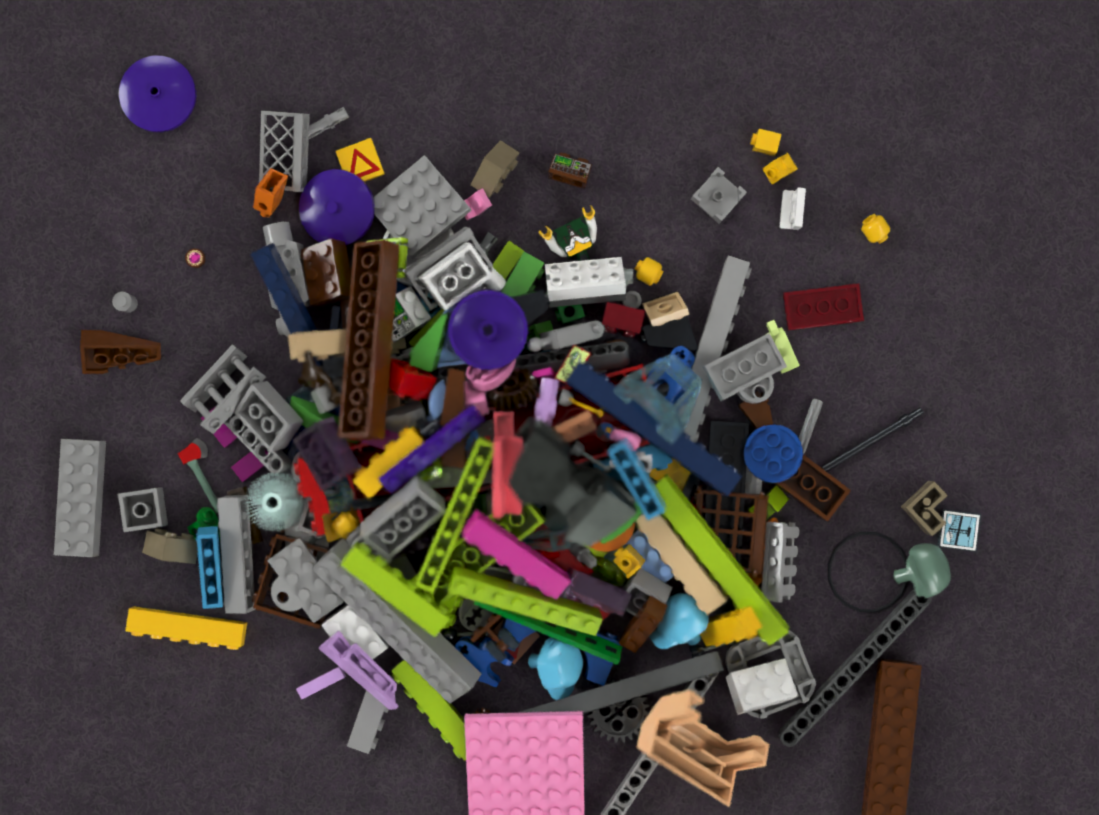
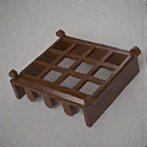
[693,485,769,578]
[252,529,330,629]

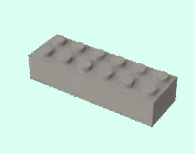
[54,439,106,557]

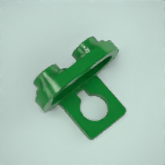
[187,507,221,542]

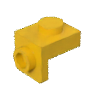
[763,153,798,184]

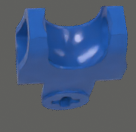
[647,346,695,407]
[455,636,514,687]

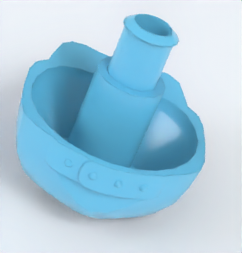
[649,593,709,649]
[528,637,583,700]

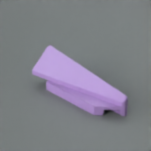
[319,631,398,710]

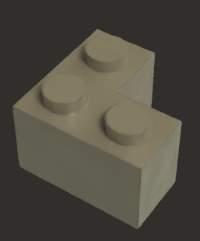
[471,140,519,198]
[901,481,948,536]
[142,528,198,564]

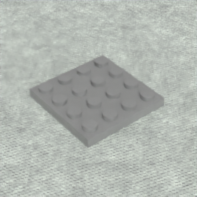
[373,155,472,259]

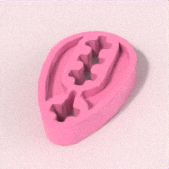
[466,359,516,391]

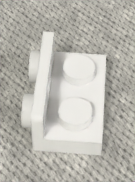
[779,188,806,230]

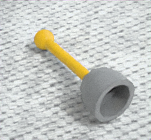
[557,389,604,417]

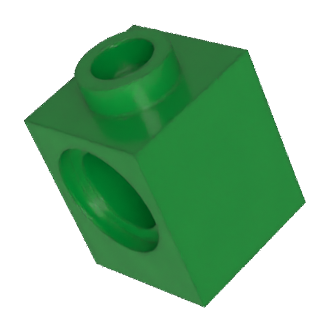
[555,305,585,325]

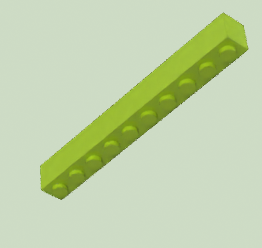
[654,474,789,646]

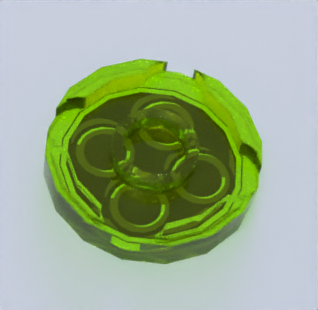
[592,556,626,587]

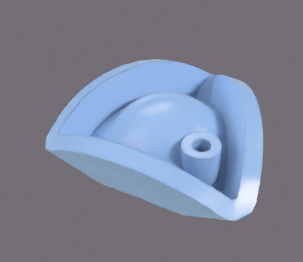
[427,379,446,422]

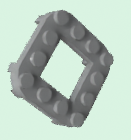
[725,630,816,719]

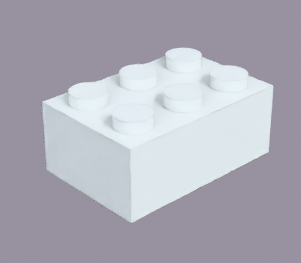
[419,242,493,310]
[321,604,388,660]
[726,658,798,715]

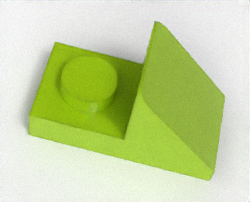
[748,485,789,520]

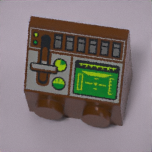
[549,152,592,189]

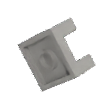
[691,167,747,224]

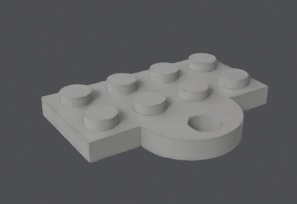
[703,333,787,404]
[268,537,344,623]

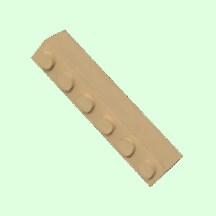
[288,329,406,362]
[635,514,728,615]

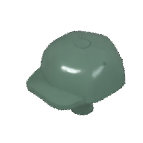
[893,543,951,598]

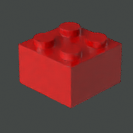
[388,358,437,401]

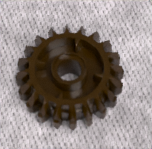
[486,367,539,412]

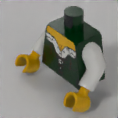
[539,205,597,261]

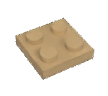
[642,292,689,327]

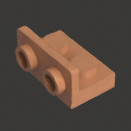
[553,410,596,443]

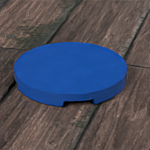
[744,425,803,483]

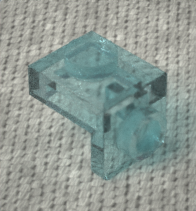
[326,481,355,513]

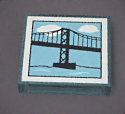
[937,509,981,552]

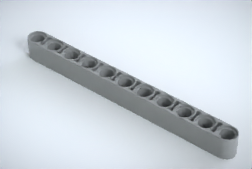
[600,672,719,815]

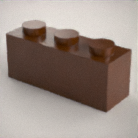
[619,596,668,653]

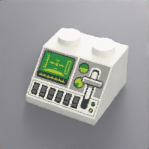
[392,286,432,343]

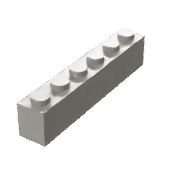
[217,495,256,614]

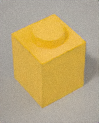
[750,129,781,156]

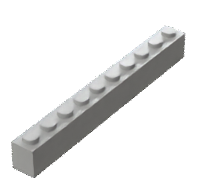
[673,255,752,443]

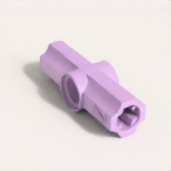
[534,378,559,426]

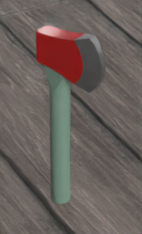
[177,438,219,513]

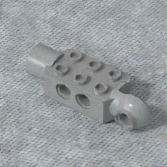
[263,222,310,337]

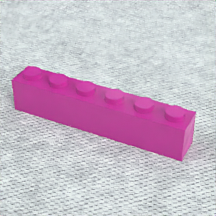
[462,510,571,599]

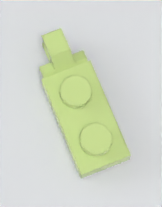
[766,320,800,374]

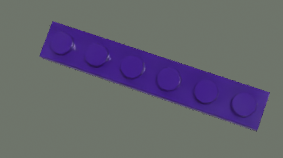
[378,405,486,493]

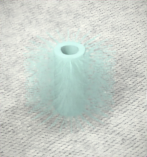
[244,473,307,531]

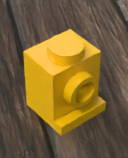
[613,544,646,579]

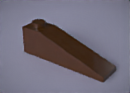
[80,330,161,374]

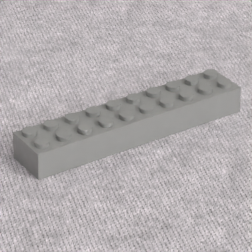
[311,538,481,704]

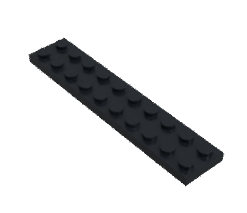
[704,421,749,614]

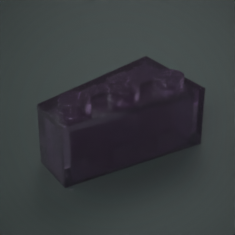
[564,567,632,617]

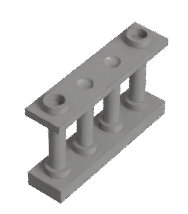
[180,344,266,434]

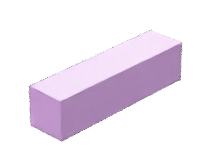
[296,666,346,700]

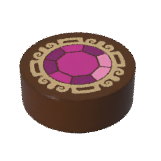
[185,248,206,268]

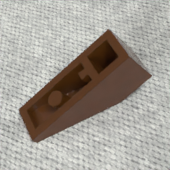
[737,391,773,429]

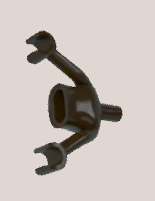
[298,351,342,406]

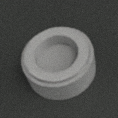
[622,291,642,309]

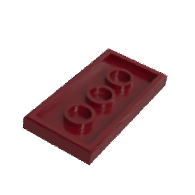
[783,283,864,331]

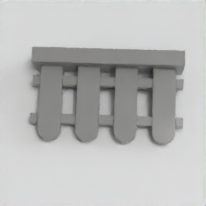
[762,522,799,602]

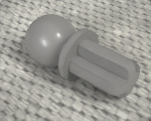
[570,542,597,568]

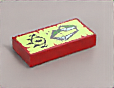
[554,344,591,388]

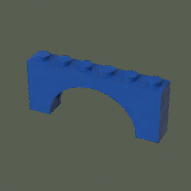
[495,618,620,686]

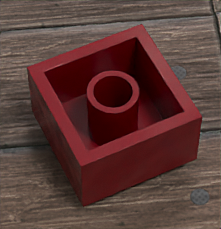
[602,302,645,338]

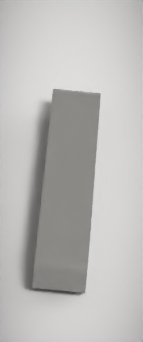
[224,412,292,473]

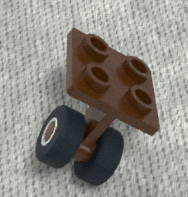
[471,613,520,663]

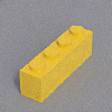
[353,426,427,498]
[700,606,762,647]

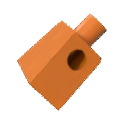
[253,168,288,218]

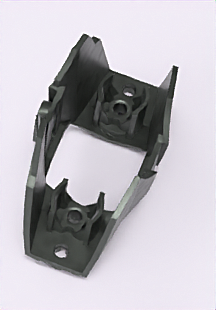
[507,416,637,547]

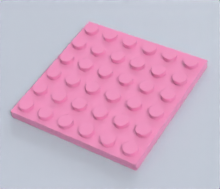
[465,711,584,815]

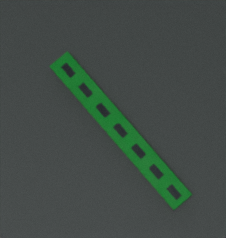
[474,600,622,665]

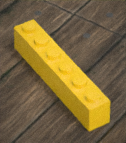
[126,606,247,650]

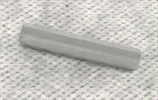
[799,399,823,454]

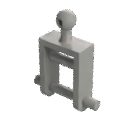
[528,321,604,352]

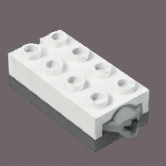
[545,257,633,307]

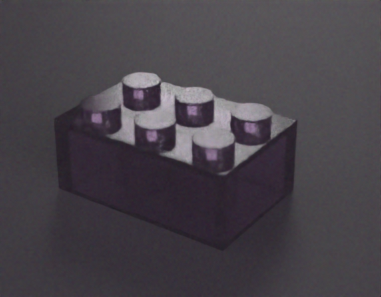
[293,417,362,491]

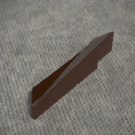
[440,369,465,469]

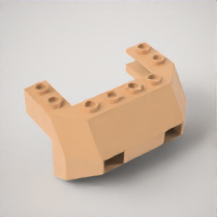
[637,690,770,808]

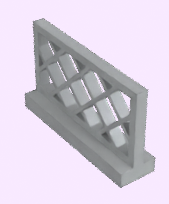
[259,111,309,192]
[402,227,493,310]

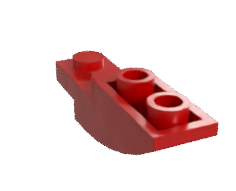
[294,458,330,536]

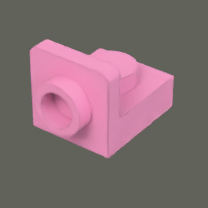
[464,189,492,220]

